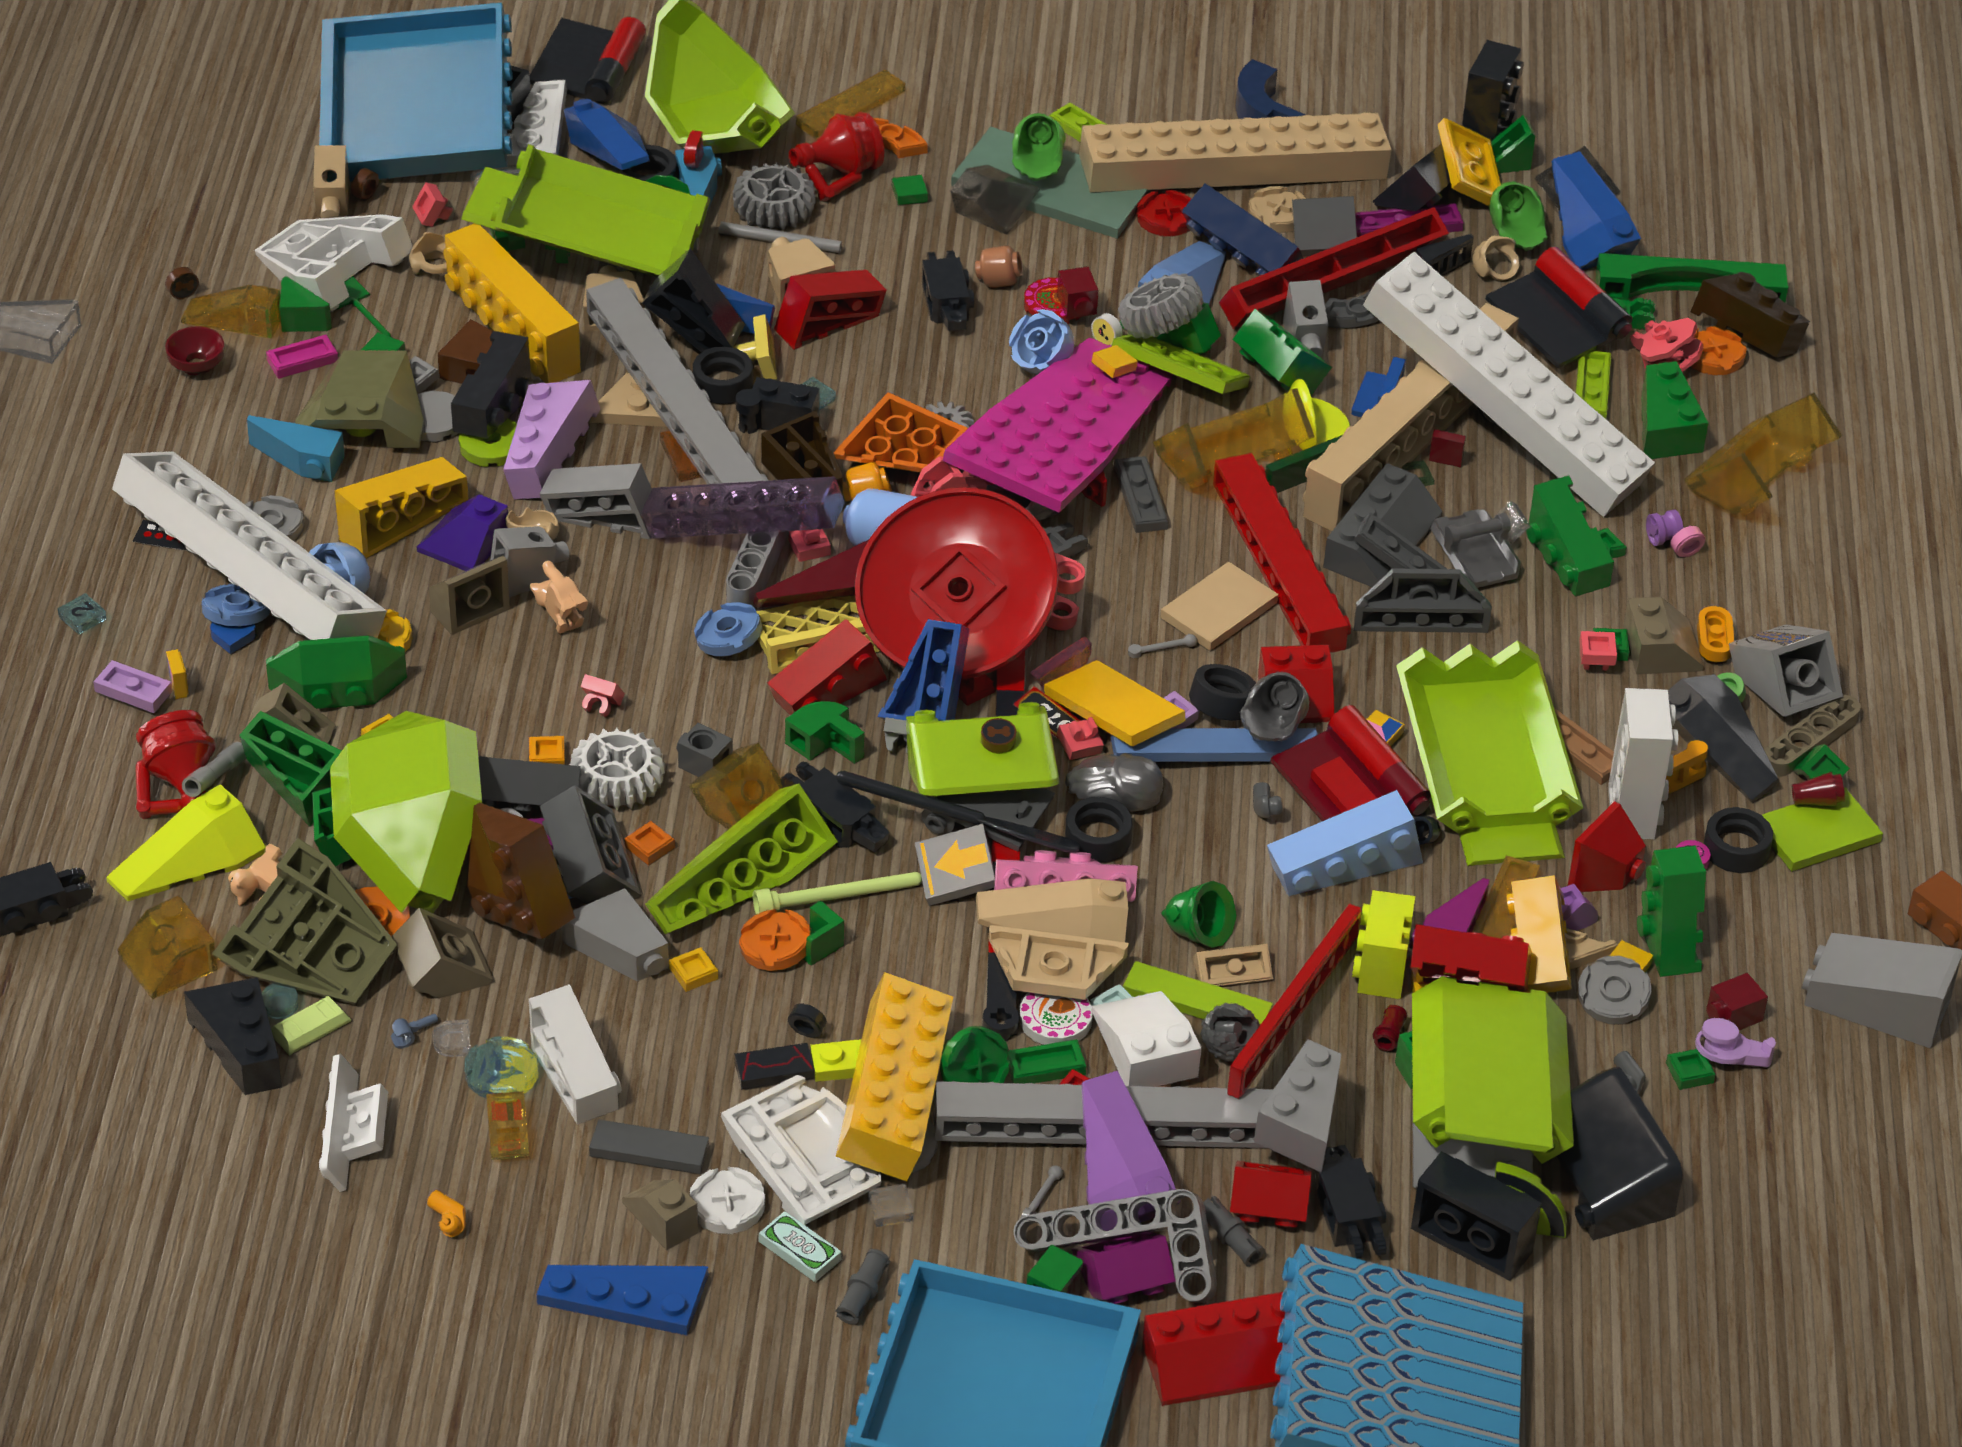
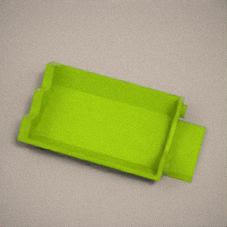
[461,144,710,277]
[1396,640,1583,866]
[1412,976,1574,1163]

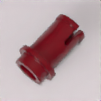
[1373,1004,1408,1051]

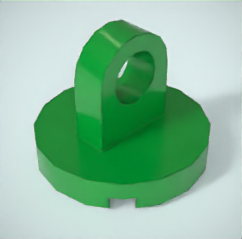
[940,1026,1010,1083]

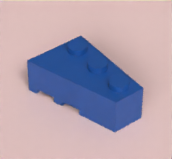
[877,619,970,721]

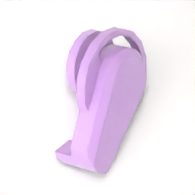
[1695,1018,1776,1067]

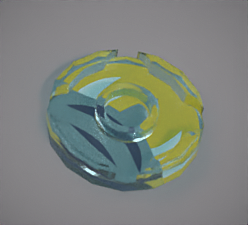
[464,1036,539,1101]

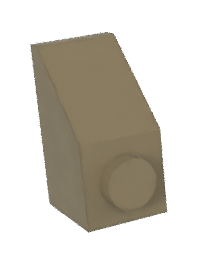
[248,683,335,743]
[622,1179,698,1251]

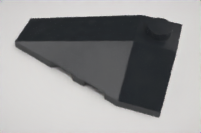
[1668,674,1779,803]

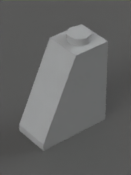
[562,888,669,981]

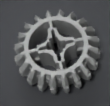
[733,163,816,231]
[1118,273,1204,339]

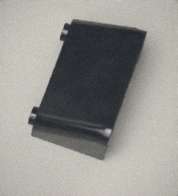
[1557,1066,1683,1241]

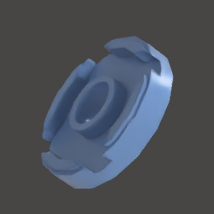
[202,584,270,626]
[694,602,763,656]

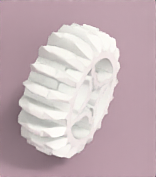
[569,727,665,810]

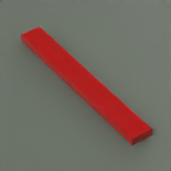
[1227,904,1362,1099]

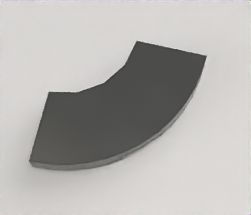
[1325,288,1380,328]

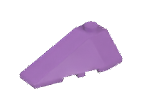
[1082,1071,1181,1231]

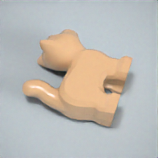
[530,560,588,634]
[228,843,282,906]

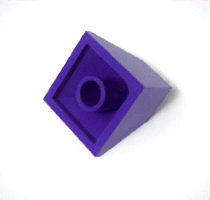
[417,494,508,571]

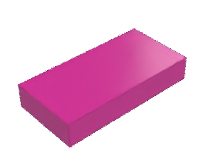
[266,335,338,379]

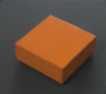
[624,821,675,866]

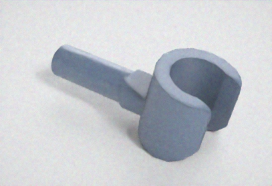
[391,1014,438,1048]

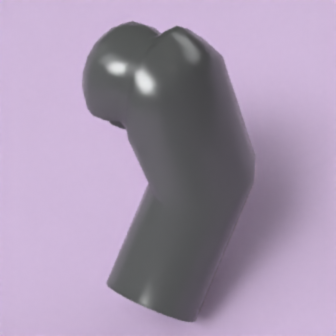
[1253,782,1283,818]
[1613,1051,1646,1094]

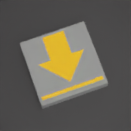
[915,824,995,906]

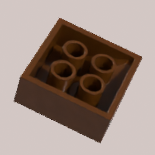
[468,802,575,940]

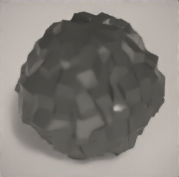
[1200,1003,1260,1062]

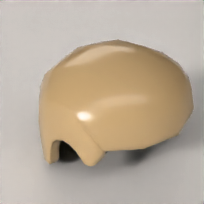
[505,507,559,540]

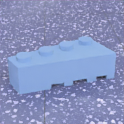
[1267,790,1423,896]

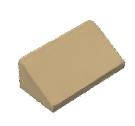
[1193,944,1273,987]

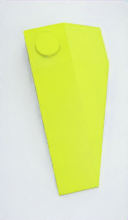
[106,784,265,901]

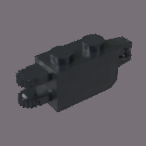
[922,250,974,331]
[780,761,890,852]
[0,862,94,937]
[1316,1145,1387,1259]

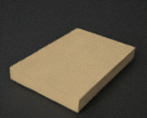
[1160,561,1278,651]

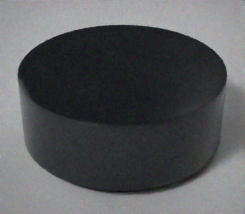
[788,1003,827,1038]

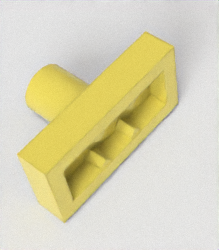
[733,315,777,380]

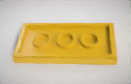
[1044,660,1186,747]

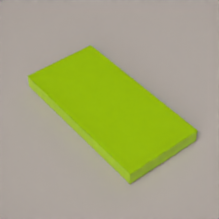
[1111,334,1250,394]

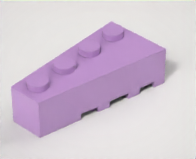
[503,380,601,499]

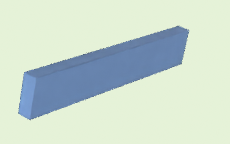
[1111,728,1317,762]

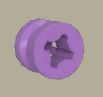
[1646,509,1684,546]

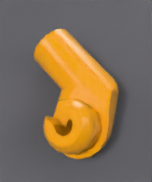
[427,1190,466,1237]

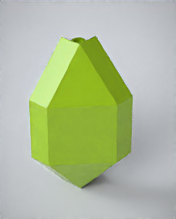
[645,0,795,154]
[330,711,482,913]

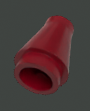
[1791,772,1845,806]

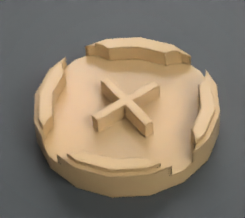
[1248,186,1306,233]

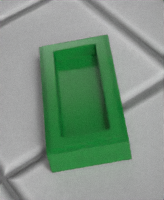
[1007,1039,1087,1084]

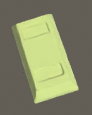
[271,996,351,1055]

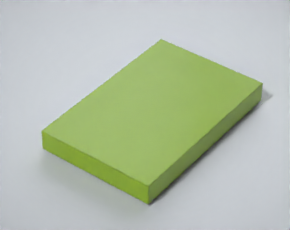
[1762,787,1883,872]

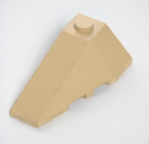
[976,878,1128,964]

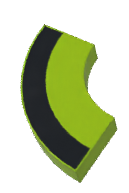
[1495,1162,1567,1238]

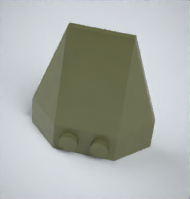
[295,350,425,448]
[212,838,398,1005]

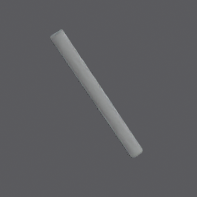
[719,222,842,253]

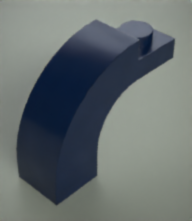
[1236,59,1305,119]

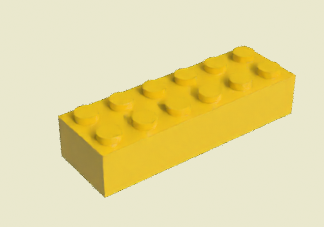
[443,223,581,383]
[835,972,953,1182]

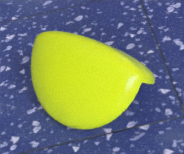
[1286,379,1350,450]

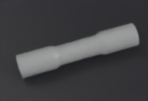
[182,742,246,797]

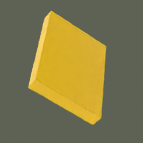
[1437,118,1501,206]

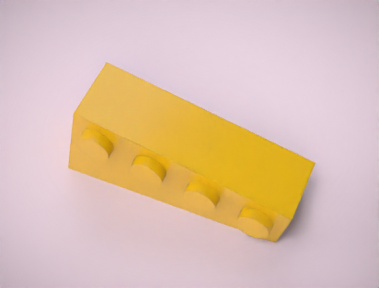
[335,457,469,558]

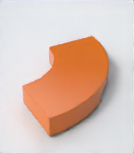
[874,118,928,158]

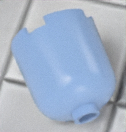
[843,489,917,546]

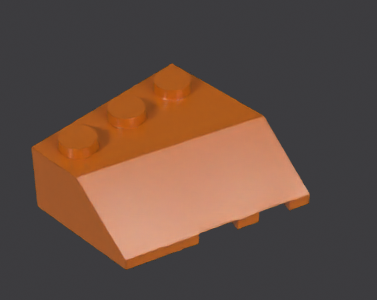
[833,392,968,472]

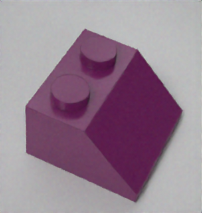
[1072,1233,1175,1304]

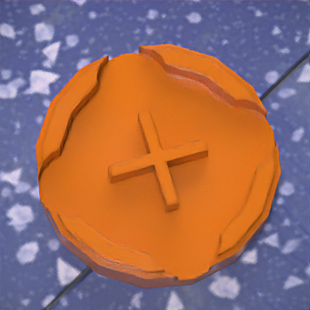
[1691,326,1747,375]
[739,909,811,971]

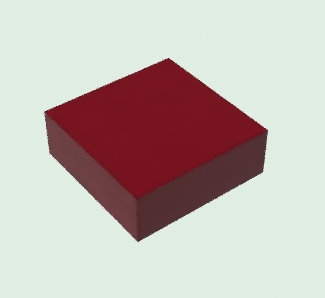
[1429,429,1466,468]

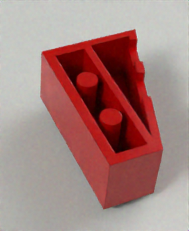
[1411,924,1532,993]

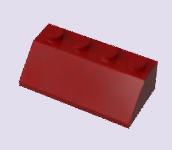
[1142,1292,1285,1406]

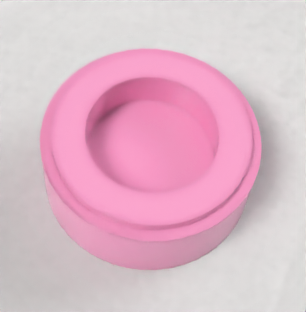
[1670,526,1705,557]

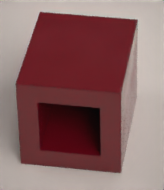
[1057,266,1099,319]
[1706,972,1768,1031]

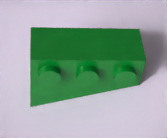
[1233,309,1332,396]
[239,711,342,827]
[1637,845,1706,977]

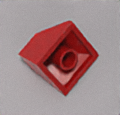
[1567,801,1646,892]

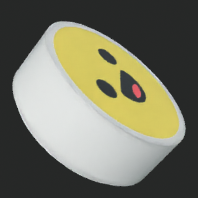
[1091,313,1123,345]

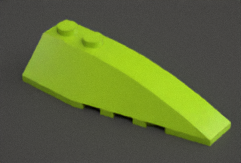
[645,784,838,934]

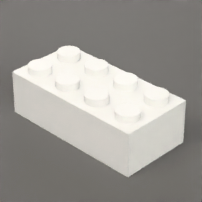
[1608,688,1678,839]

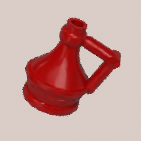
[789,112,885,202]
[135,710,216,819]

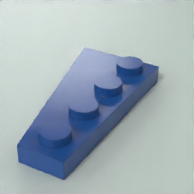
[536,1265,708,1335]

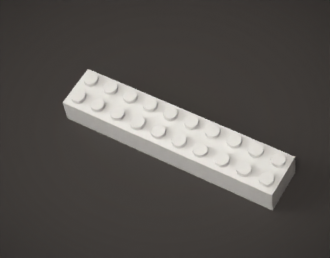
[1363,252,1655,517]
[112,451,387,640]

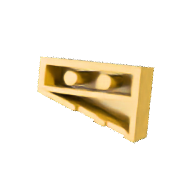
[1507,875,1572,993]

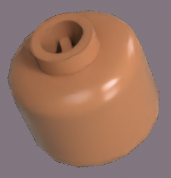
[975,245,1023,288]

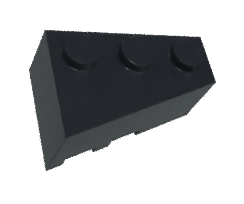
[642,248,745,352]
[451,331,534,439]
[184,977,282,1095]

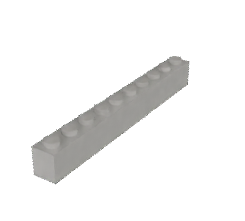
[586,278,770,520]
[934,1081,1274,1148]

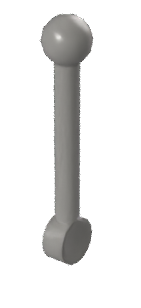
[1128,634,1197,658]
[1021,1165,1063,1217]

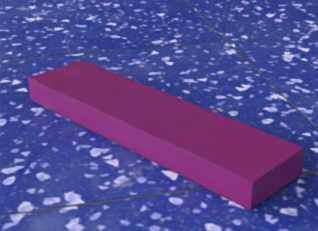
[1355,204,1463,237]

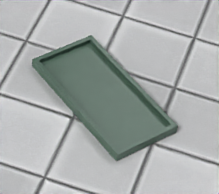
[951,126,1154,239]

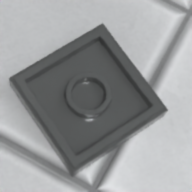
[1292,196,1357,256]

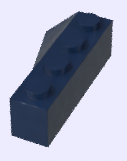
[1182,183,1304,276]

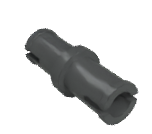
[1203,1196,1265,1266]
[836,1249,890,1325]

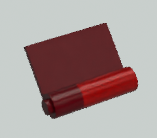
[1270,705,1431,821]

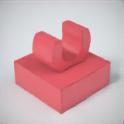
[412,182,453,227]
[789,518,831,562]
[1579,631,1617,671]
[580,674,625,717]
[1057,717,1104,760]

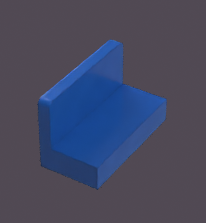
[1351,357,1406,417]

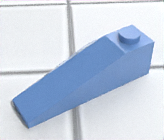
[1138,241,1226,304]

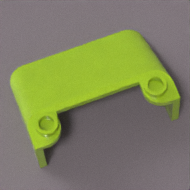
[906,702,1059,796]

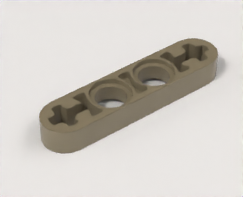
[1764,694,1861,777]

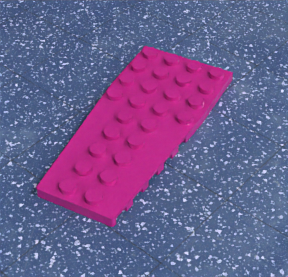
[942,338,1173,513]

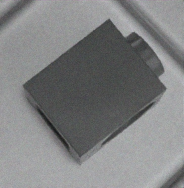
[676,723,733,784]

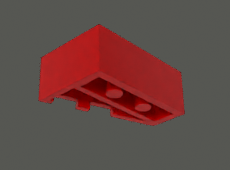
[774,269,887,350]
[767,619,887,715]

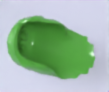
[1012,113,1066,182]
[1489,182,1548,251]

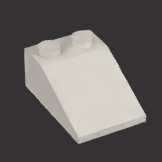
[1091,991,1201,1087]

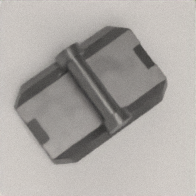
[1430,510,1521,588]

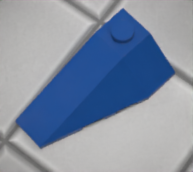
[564,99,649,170]
[1552,151,1641,270]

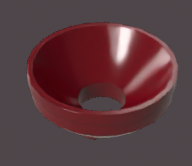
[165,326,225,375]

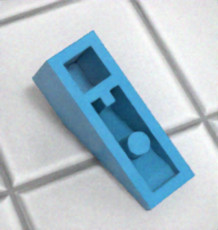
[675,146,722,209]
[247,415,345,482]

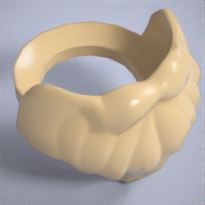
[409,232,447,275]
[1472,235,1519,281]

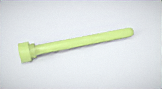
[753,872,922,914]

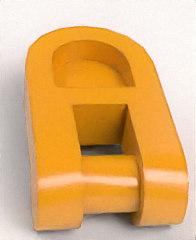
[1666,740,1708,793]

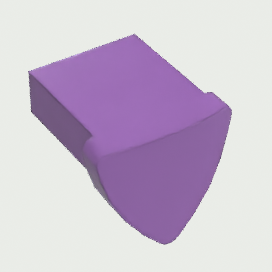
[1561,884,1598,931]

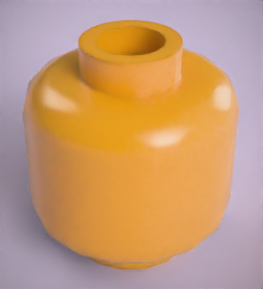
[843,462,891,502]

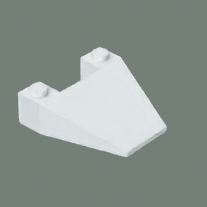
[255,214,413,312]

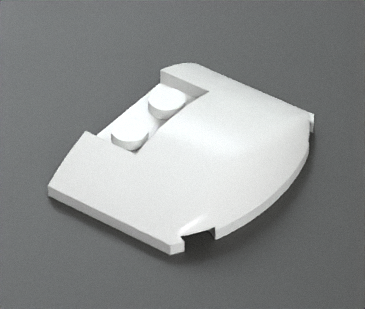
[721,1075,881,1225]

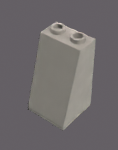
[1802,933,1962,1049]

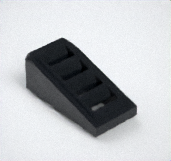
[1415,234,1474,276]

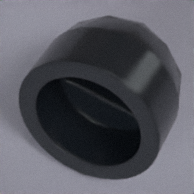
[1414,816,1441,845]

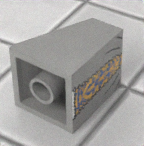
[1729,624,1843,716]

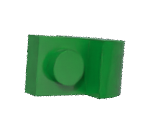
[785,701,865,764]

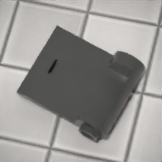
[922,788,1055,852]

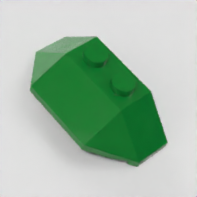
[266,635,407,709]

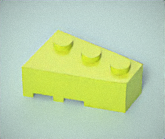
[1352,890,1416,999]

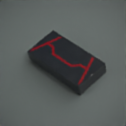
[734,1043,815,1090]

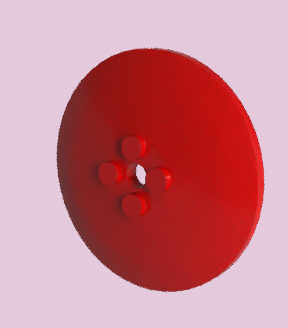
[855,487,1059,679]

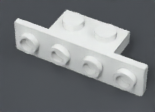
[319,1054,388,1192]

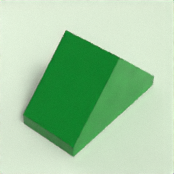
[1491,115,1536,174]
[279,276,332,332]

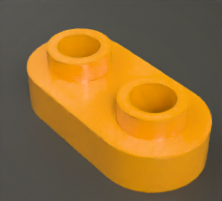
[1697,606,1735,662]

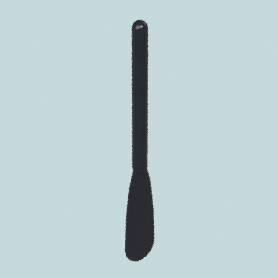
[836,771,1081,853]

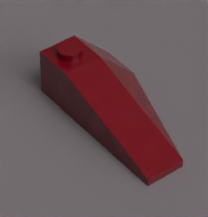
[753,540,869,608]

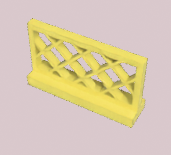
[756,595,880,674]

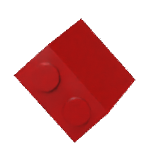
[1258,645,1335,723]
[1230,1160,1312,1227]

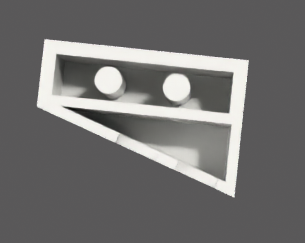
[529,984,622,1125]

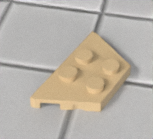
[590,373,667,427]
[988,925,1129,1000]

